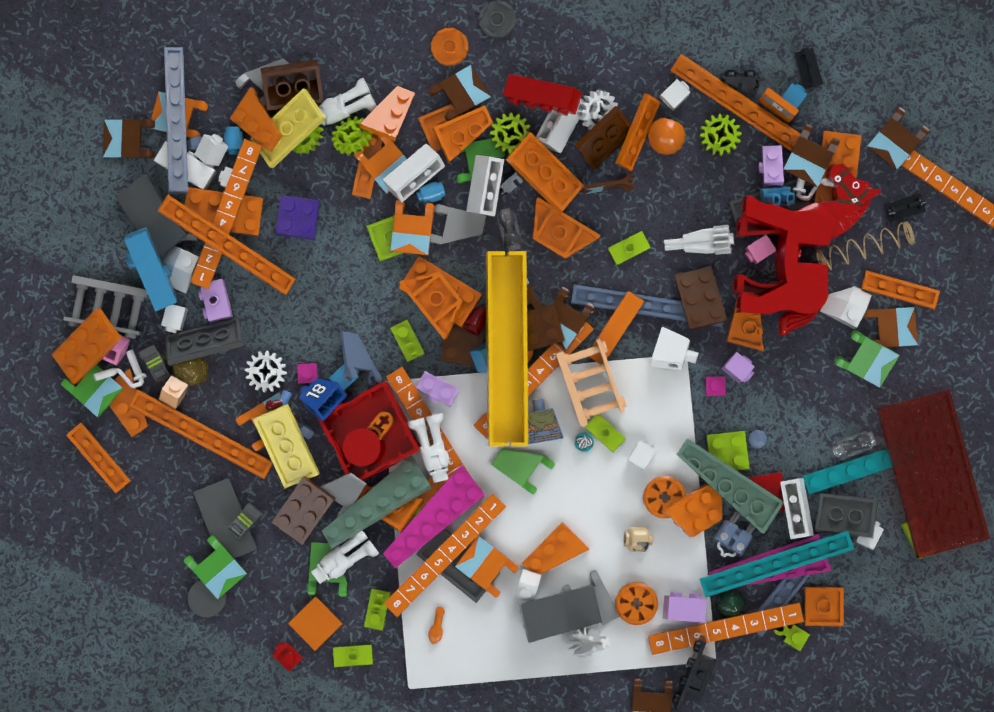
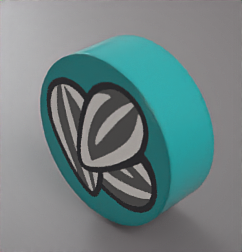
[574,432,594,452]

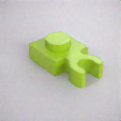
[773,625,810,651]

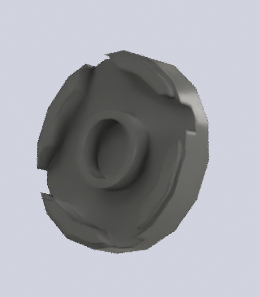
[478,0,516,38]
[188,580,227,617]

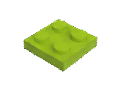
[706,431,749,470]

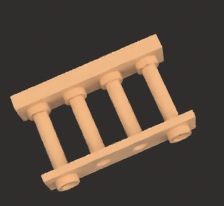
[556,338,627,427]

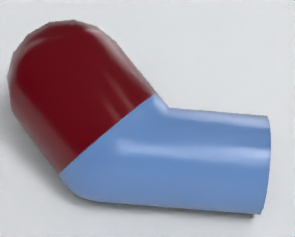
[265,390,292,411]

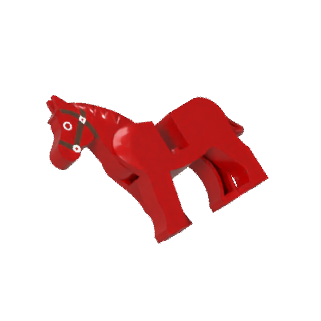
[733,164,882,336]

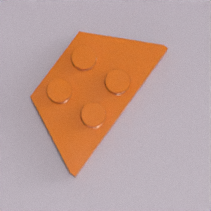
[533,197,601,259]
[399,272,464,340]
[661,483,722,537]

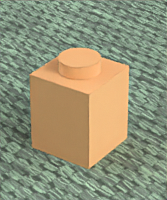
[159,375,188,410]

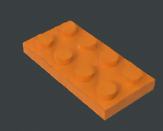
[814,131,862,203]
[505,132,584,213]
[184,187,263,236]
[399,256,483,328]
[51,308,122,385]

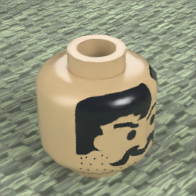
[623,527,653,552]

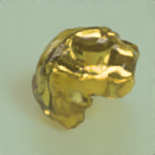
[173,357,208,386]

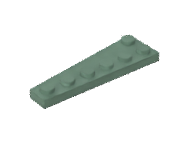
[676,439,784,534]
[322,456,432,549]

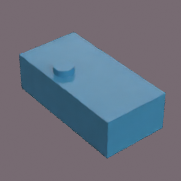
[124,227,177,311]

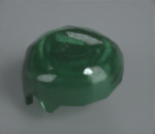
[716,588,745,618]

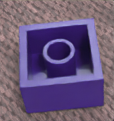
[275,195,321,241]

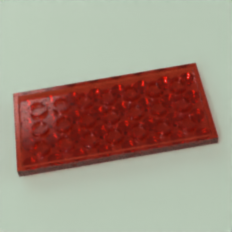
[877,390,990,558]

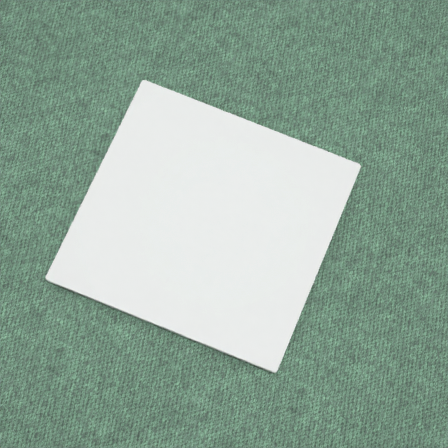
[386,357,716,689]

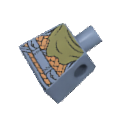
[528,399,563,444]

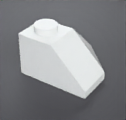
[160,246,200,293]
[820,286,872,329]

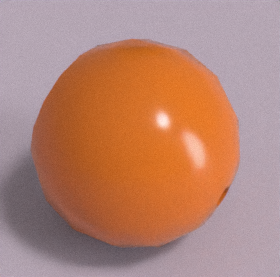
[648,118,686,155]

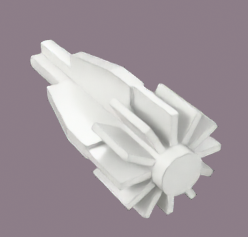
[664,225,734,255]
[566,628,611,657]

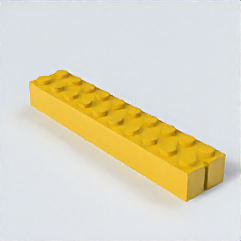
[485,251,528,447]

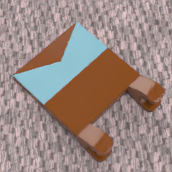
[863,307,918,347]

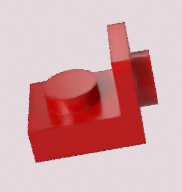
[272,642,303,672]

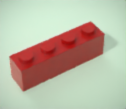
[503,74,582,116]

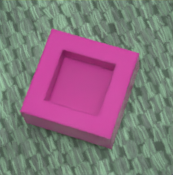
[297,363,318,384]
[705,376,726,396]

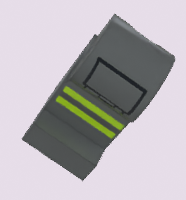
[139,344,171,383]
[227,503,263,540]

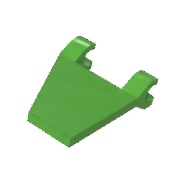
[457,137,505,184]
[491,449,555,494]
[308,542,347,597]

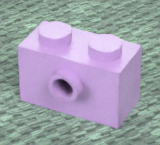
[759,145,784,189]
[198,279,233,322]
[721,352,755,383]
[416,371,459,407]
[662,592,707,623]

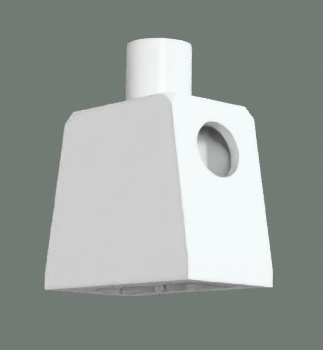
[651,327,699,370]

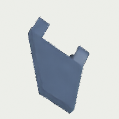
[340,331,382,386]

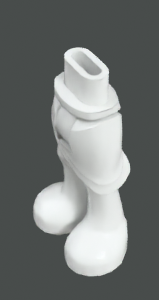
[318,78,377,126]
[407,413,450,483]
[311,531,379,584]

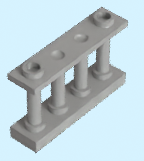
[63,275,149,339]

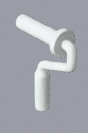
[792,178,834,201]
[93,350,147,388]

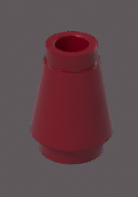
[464,306,486,336]

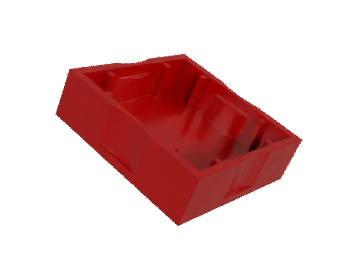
[317,381,421,481]

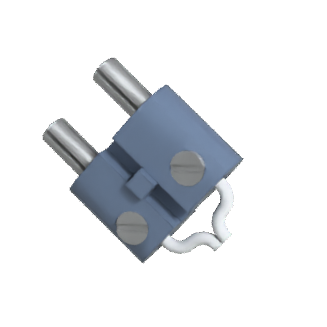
[713,511,755,558]

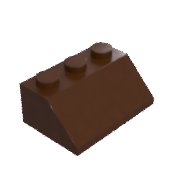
[260,60,324,111]

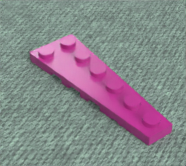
[383,465,485,569]
[708,534,831,586]

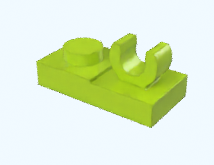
[390,320,425,362]
[364,589,391,631]

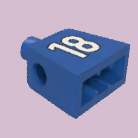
[299,379,347,422]

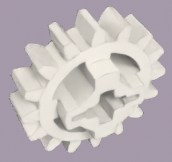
[578,90,618,130]
[245,351,287,393]

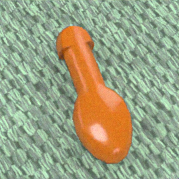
[428,607,445,644]

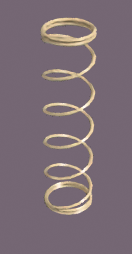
[816,221,915,271]

